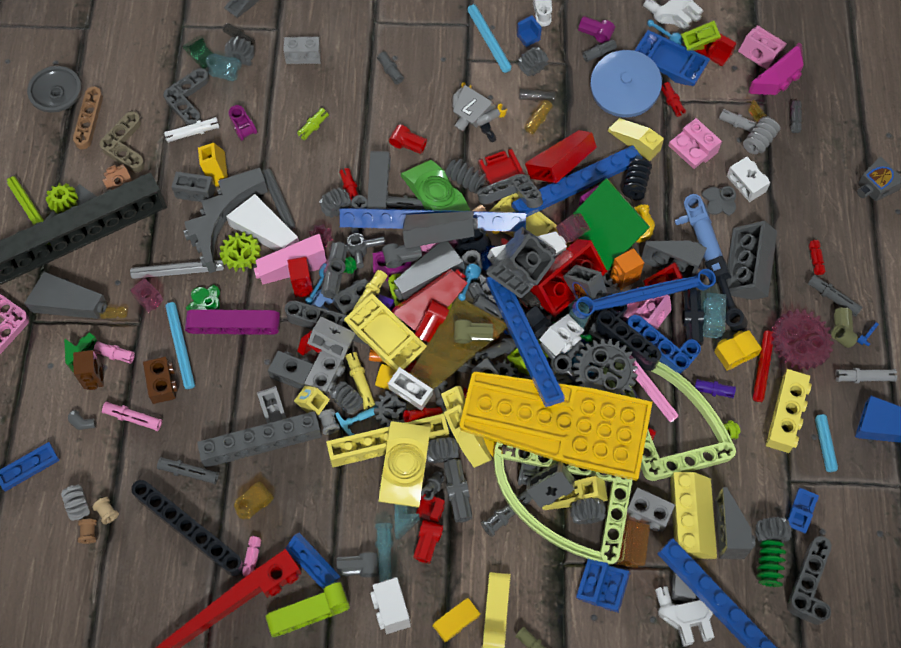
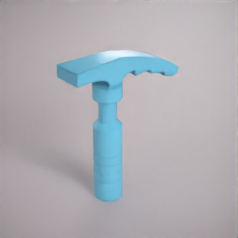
[335,406,378,436]

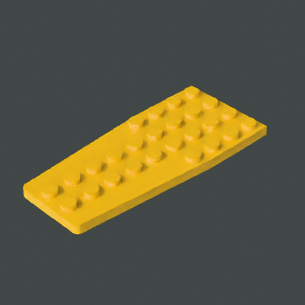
[460,372,652,481]

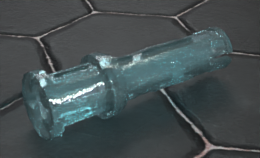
[374,523,394,583]

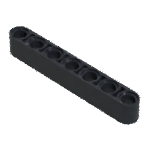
[131,480,244,576]

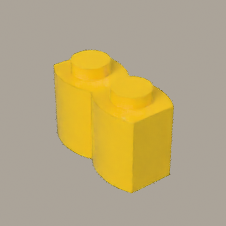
[714,330,762,370]

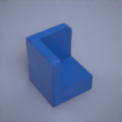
[517,16,542,47]

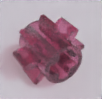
[309,224,332,247]

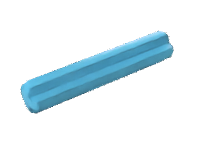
[815,414,838,472]

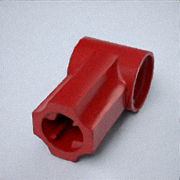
[388,125,427,154]
[415,300,449,343]
[414,520,444,564]

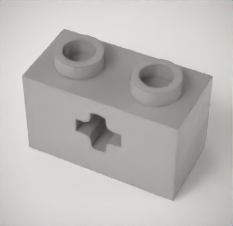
[307,317,355,360]

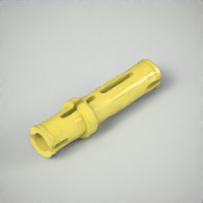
[352,270,388,311]
[345,352,375,410]

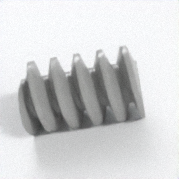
[743,116,780,155]

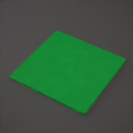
[563,178,650,271]

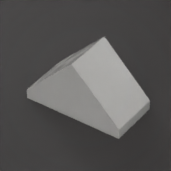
[257,386,286,424]

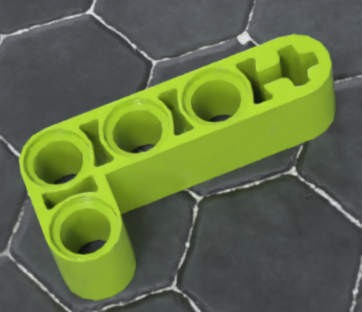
[265,582,350,637]

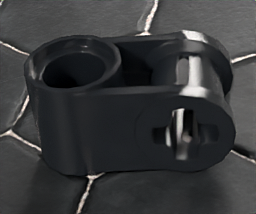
[455,228,492,256]

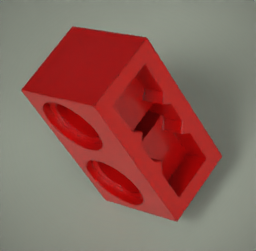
[287,257,313,297]

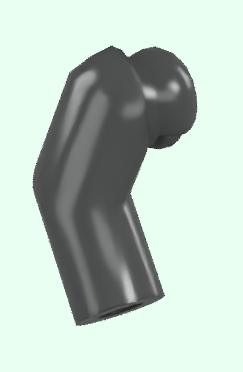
[68,410,96,430]

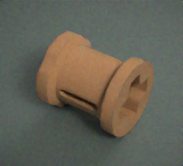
[77,519,97,544]

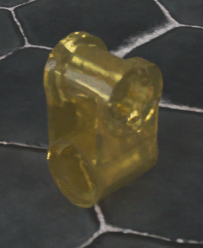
[234,481,274,520]

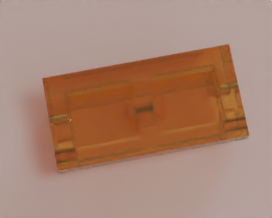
[617,520,650,568]

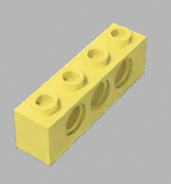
[765,369,812,453]

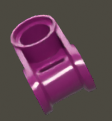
[228,105,257,141]

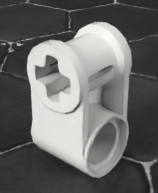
[533,0,552,26]

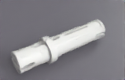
[164,117,220,143]

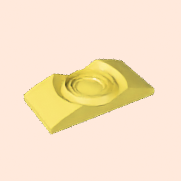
[490,193,567,238]
[344,294,427,371]
[378,421,431,508]

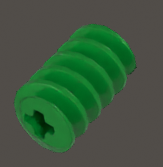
[756,540,786,587]

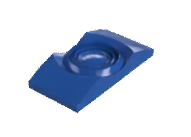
[635,30,710,86]

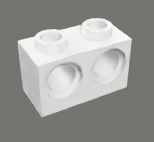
[539,315,585,356]

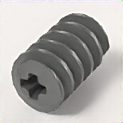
[445,159,486,194]

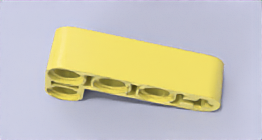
[483,572,510,648]

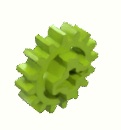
[219,232,261,272]

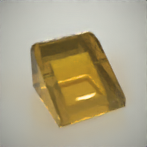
[749,100,767,123]

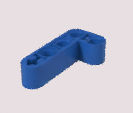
[625,315,701,374]

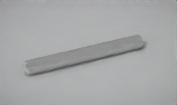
[130,260,224,279]

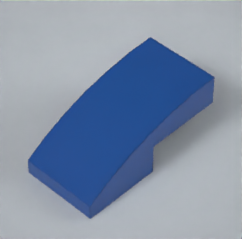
[787,488,819,534]

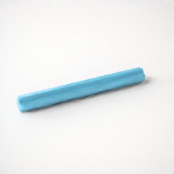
[468,4,511,73]
[165,302,195,389]

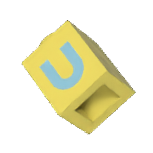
[294,386,330,415]

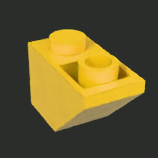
[198,143,228,187]

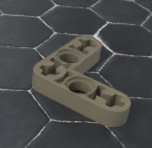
[100,112,145,172]

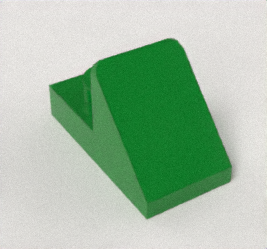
[64,332,98,373]

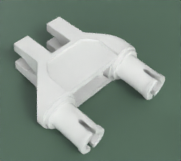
[643,0,703,31]
[655,586,714,647]

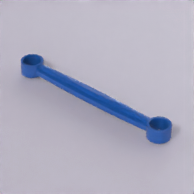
[572,269,716,319]

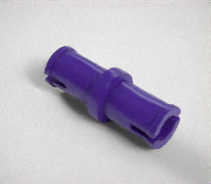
[695,379,736,399]

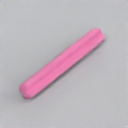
[629,355,679,422]

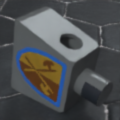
[857,157,901,201]
[563,265,608,304]

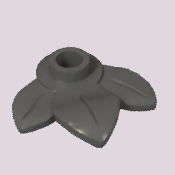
[702,186,736,216]

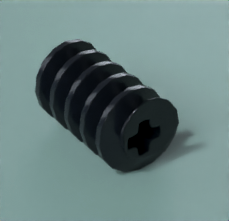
[622,159,652,201]

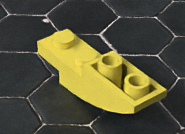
[441,386,492,468]

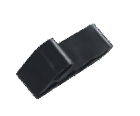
[595,305,661,371]

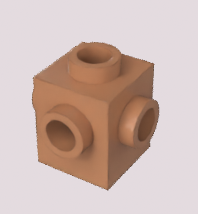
[103,164,132,190]

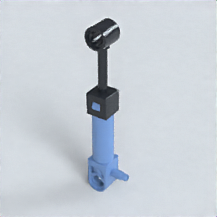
[675,194,748,332]

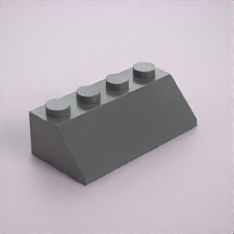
[726,221,777,300]

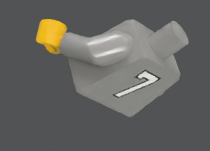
[452,82,507,131]

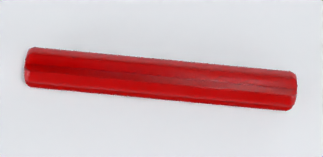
[753,330,775,402]

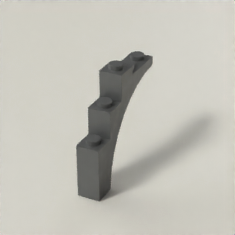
[183,168,268,273]

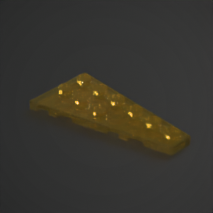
[397,297,508,406]

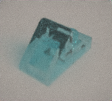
[394,504,420,540]

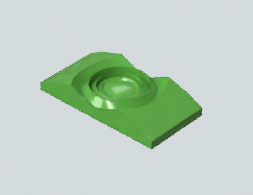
[401,160,471,211]

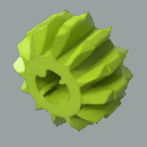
[46,183,79,214]

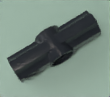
[682,288,704,346]

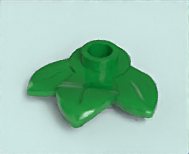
[186,285,220,311]

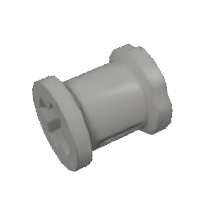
[318,409,340,435]

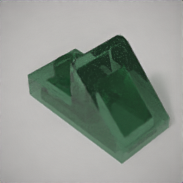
[182,37,217,69]

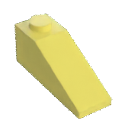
[608,118,664,161]
[542,476,608,510]

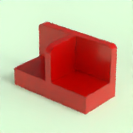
[694,34,736,66]

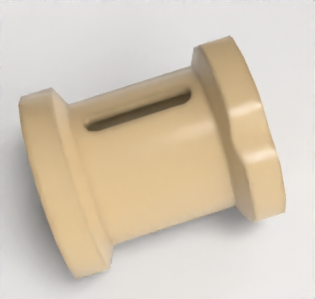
[92,497,119,524]

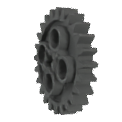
[573,339,638,396]

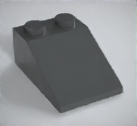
[641,240,707,278]
[715,487,755,559]

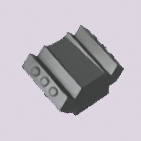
[487,227,556,298]

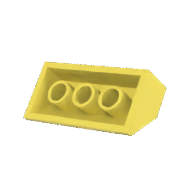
[670,472,717,559]

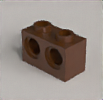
[73,350,104,390]
[143,356,178,404]

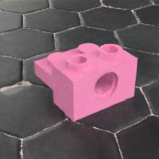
[738,26,787,69]
[668,118,722,169]
[619,287,672,333]

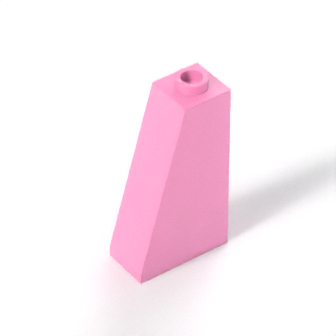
[254,234,327,285]

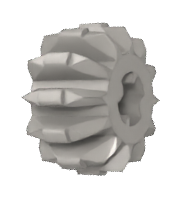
[61,484,90,521]

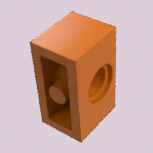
[610,248,644,290]

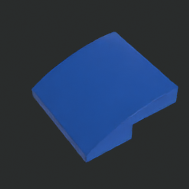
[576,559,630,613]

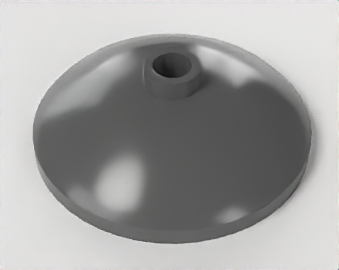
[27,66,82,112]

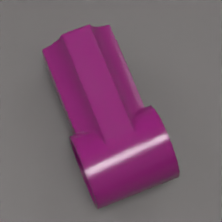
[578,16,615,44]

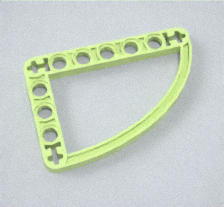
[602,358,736,481]
[493,442,632,564]

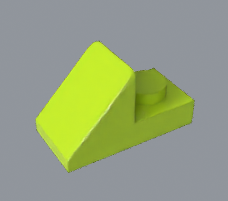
[681,21,721,51]

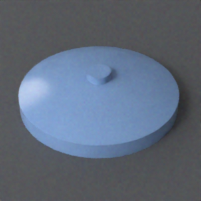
[591,50,662,117]

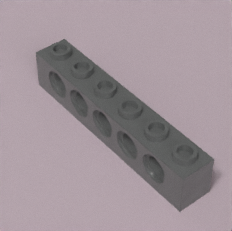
[197,411,322,468]

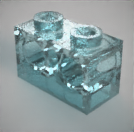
[703,293,726,339]

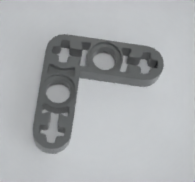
[164,68,209,126]
[477,174,543,208]

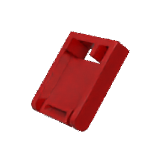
[478,149,524,185]

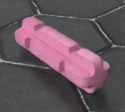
[242,536,261,577]

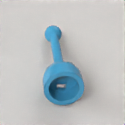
[647,20,683,45]
[305,263,335,304]
[458,264,481,301]

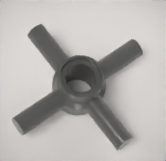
[329,227,385,269]
[539,341,585,387]

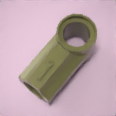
[831,307,858,348]
[454,320,493,344]

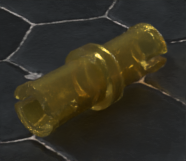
[525,100,553,134]

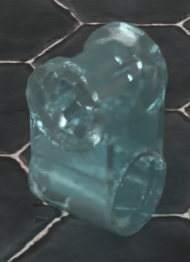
[206,54,242,81]

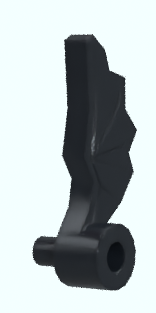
[480,122,496,142]

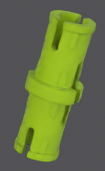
[297,108,329,140]

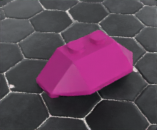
[748,43,803,95]

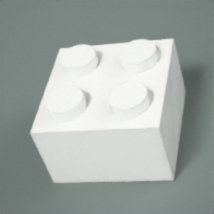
[370,578,411,635]

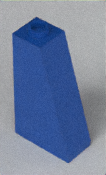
[855,396,901,443]

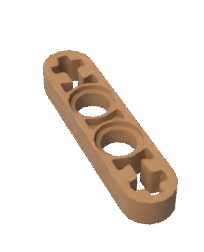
[73,87,103,150]

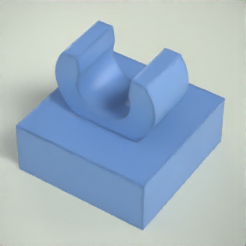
[309,289,333,310]

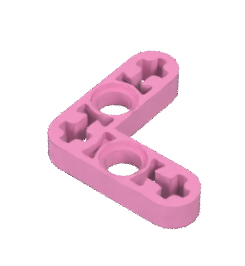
[0,294,29,354]

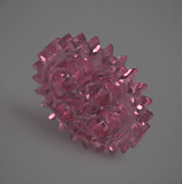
[770,309,834,370]

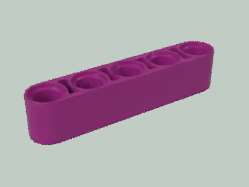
[185,310,280,335]

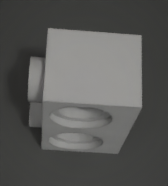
[284,37,321,64]
[304,351,345,397]
[627,488,675,532]

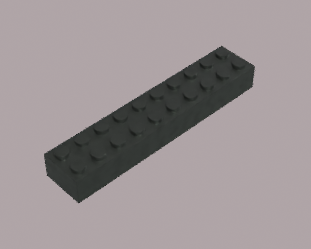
[0,173,167,285]

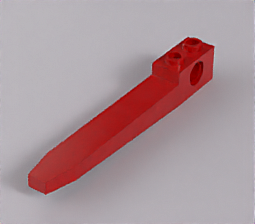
[156,549,302,648]

